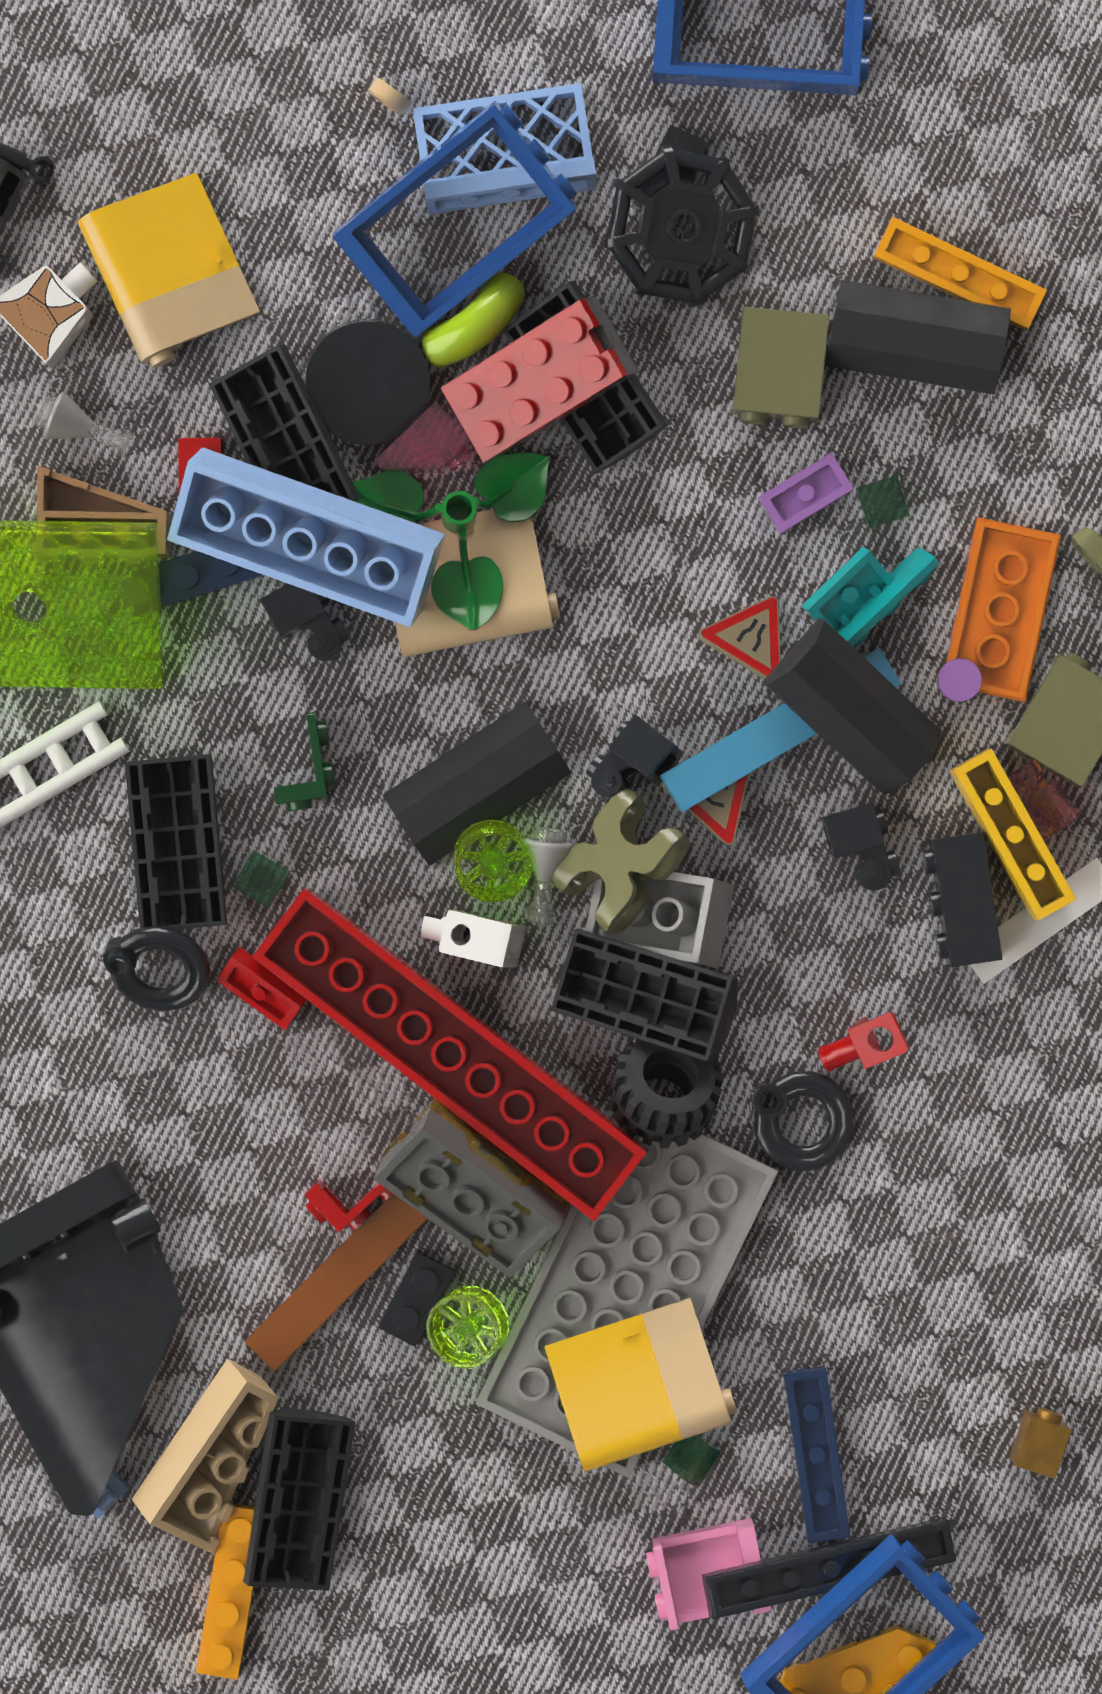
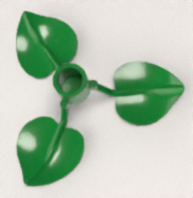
[353,452,549,630]

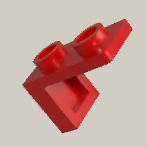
[304,1179,393,1232]

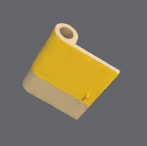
[78,172,260,368]
[544,1298,738,1472]

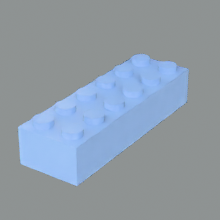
[167,448,446,628]

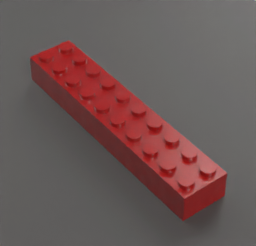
[252,888,649,1221]

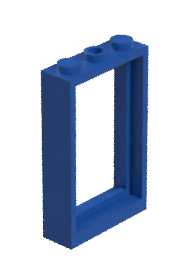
[652,0,872,95]
[332,101,577,338]
[740,1534,985,1694]

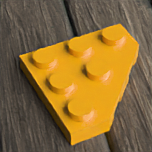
[779,1625,937,1694]

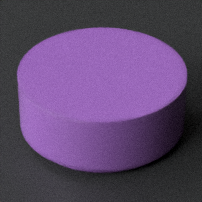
[937,659,982,702]

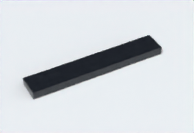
[701,1517,956,1619]

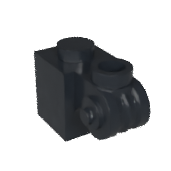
[260,584,351,662]
[586,714,684,802]
[820,803,901,891]

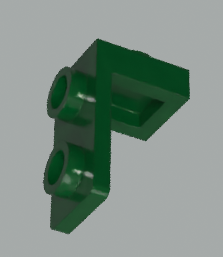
[273,712,336,812]

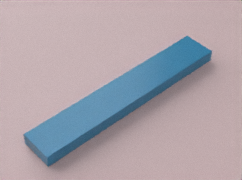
[660,648,901,813]

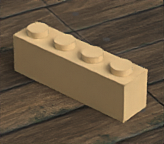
[132,1359,279,1554]

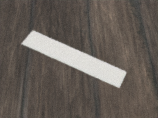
[971,858,1102,984]

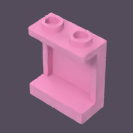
[646,1518,771,1631]

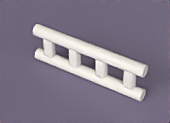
[0,700,130,828]

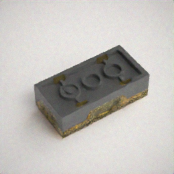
[374,1099,569,1278]

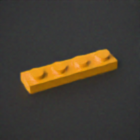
[873,216,1047,331]
[196,1503,255,1680]

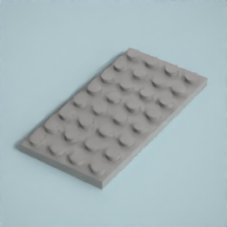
[476,1112,778,1478]

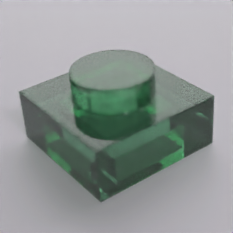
[855,475,910,530]
[232,850,291,908]
[663,1434,721,1487]

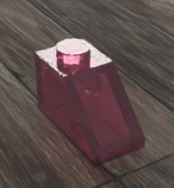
[374,402,472,473]

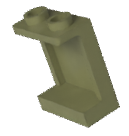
[732,307,829,429]
[1003,652,1102,787]

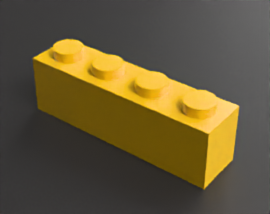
[949,749,1076,920]

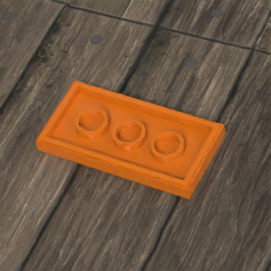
[945,517,1061,703]

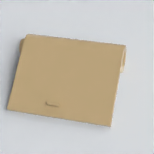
[395,509,560,657]

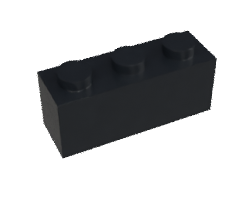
[922,832,1003,967]

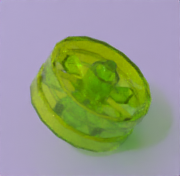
[453,820,532,902]
[426,1286,509,1369]

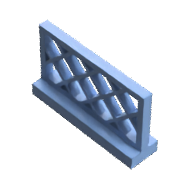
[413,83,597,215]

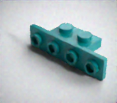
[801,547,939,646]

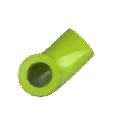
[422,272,525,368]

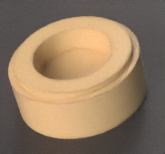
[368,77,412,116]

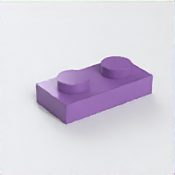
[758,452,854,534]

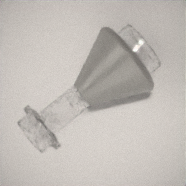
[35,391,135,458]
[524,827,574,925]

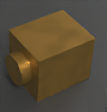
[1009,1407,1072,1479]

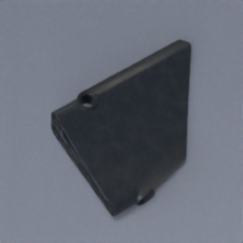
[0,1160,182,1516]

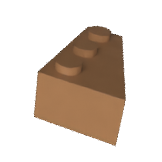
[36,466,173,558]

